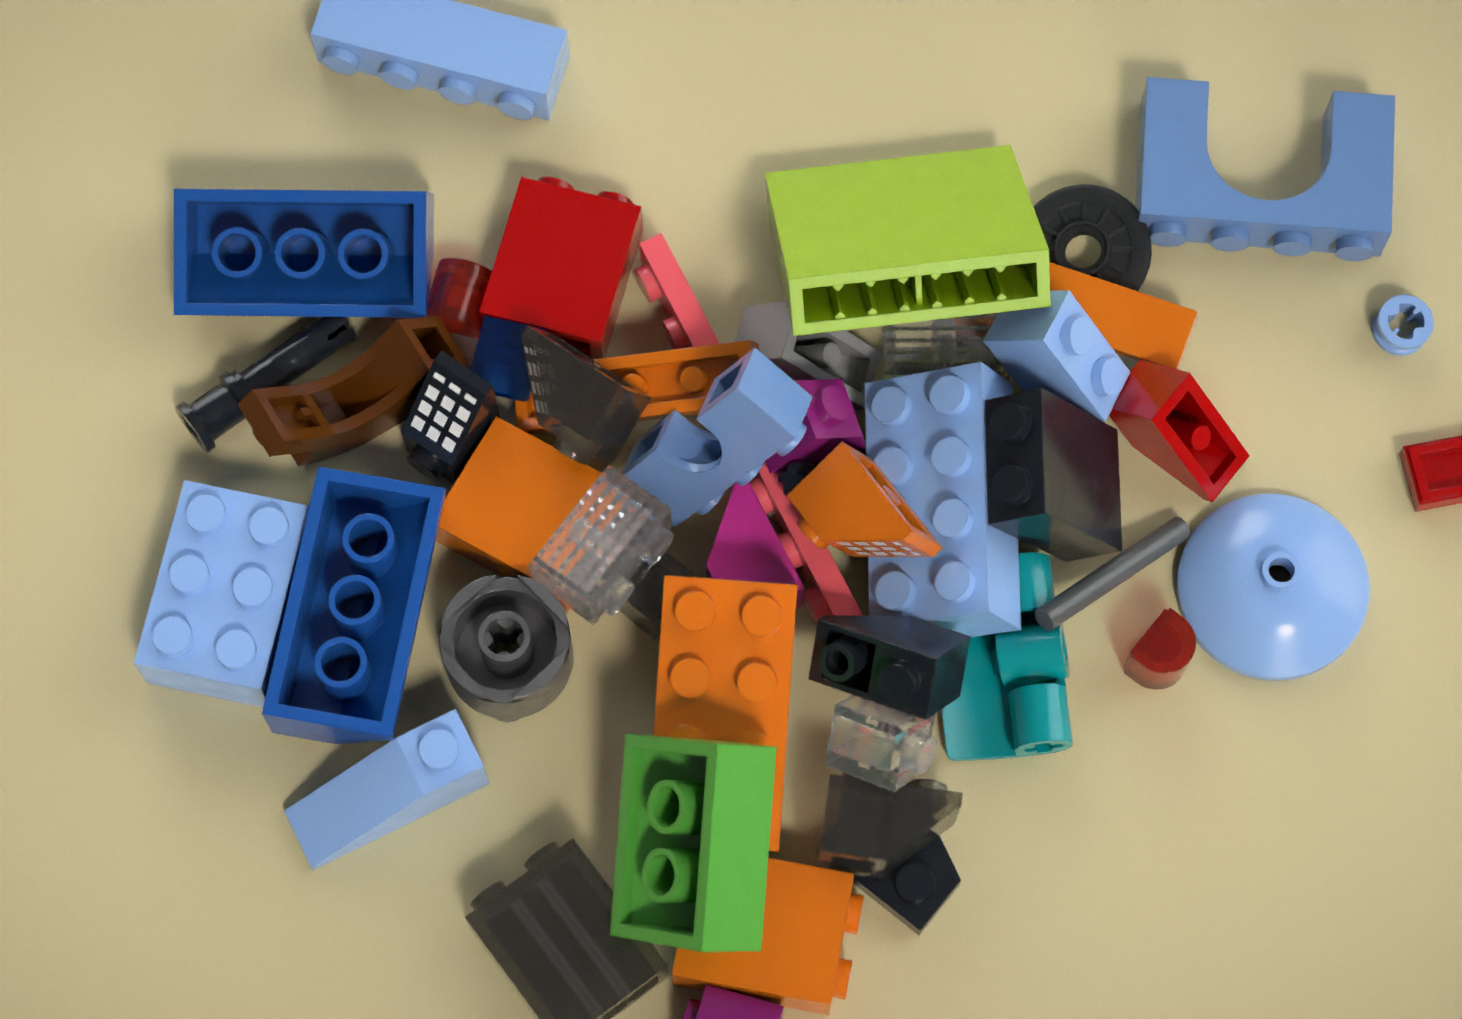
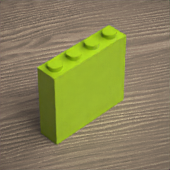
[765,145,1051,336]

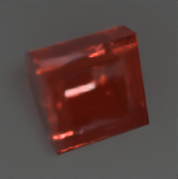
[427,258,492,340]
[1123,608,1196,690]

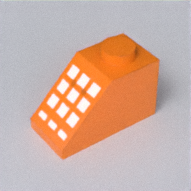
[787,442,942,557]

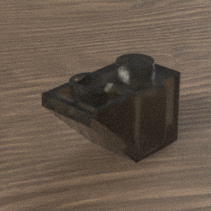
[816,769,963,878]

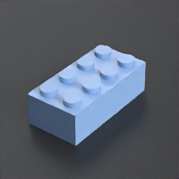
[865,362,1021,637]

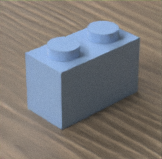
[983,290,1130,422]

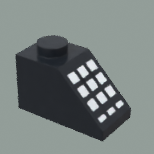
[401,351,500,484]

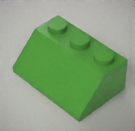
[610,734,777,952]

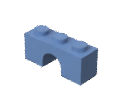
[617,348,813,527]

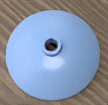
[1176,493,1370,681]

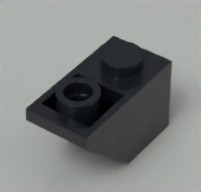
[808,615,971,720]

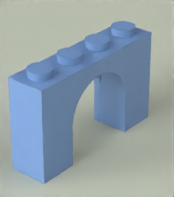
[1135,77,1395,261]

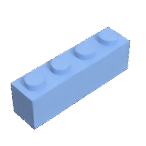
[310,0,570,120]

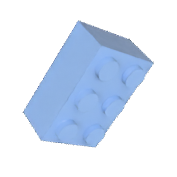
[134,480,309,707]

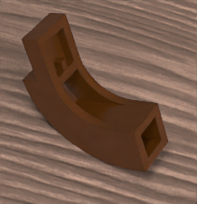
[238,316,469,466]

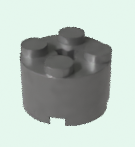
[439,575,574,722]

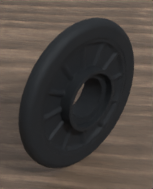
[1034,184,1152,291]

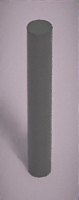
[1035,516,1191,631]

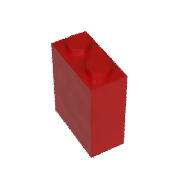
[479,177,643,360]

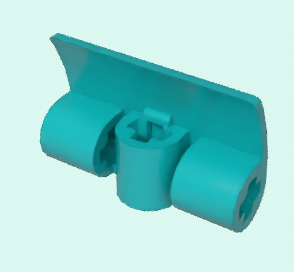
[942,552,1073,761]

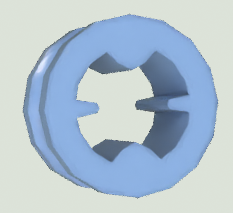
[1371,294,1434,356]

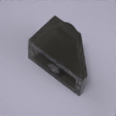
[521,325,651,465]

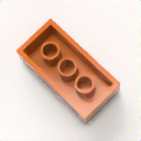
[653,575,798,851]

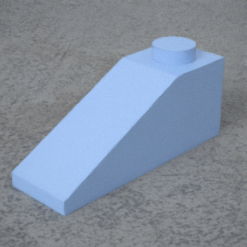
[284,709,490,870]

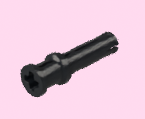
[174,317,357,453]

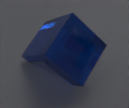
[470,316,549,402]

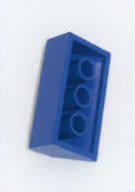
[174,189,434,318]
[262,466,446,744]

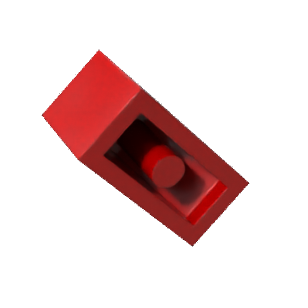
[1109,359,1250,503]

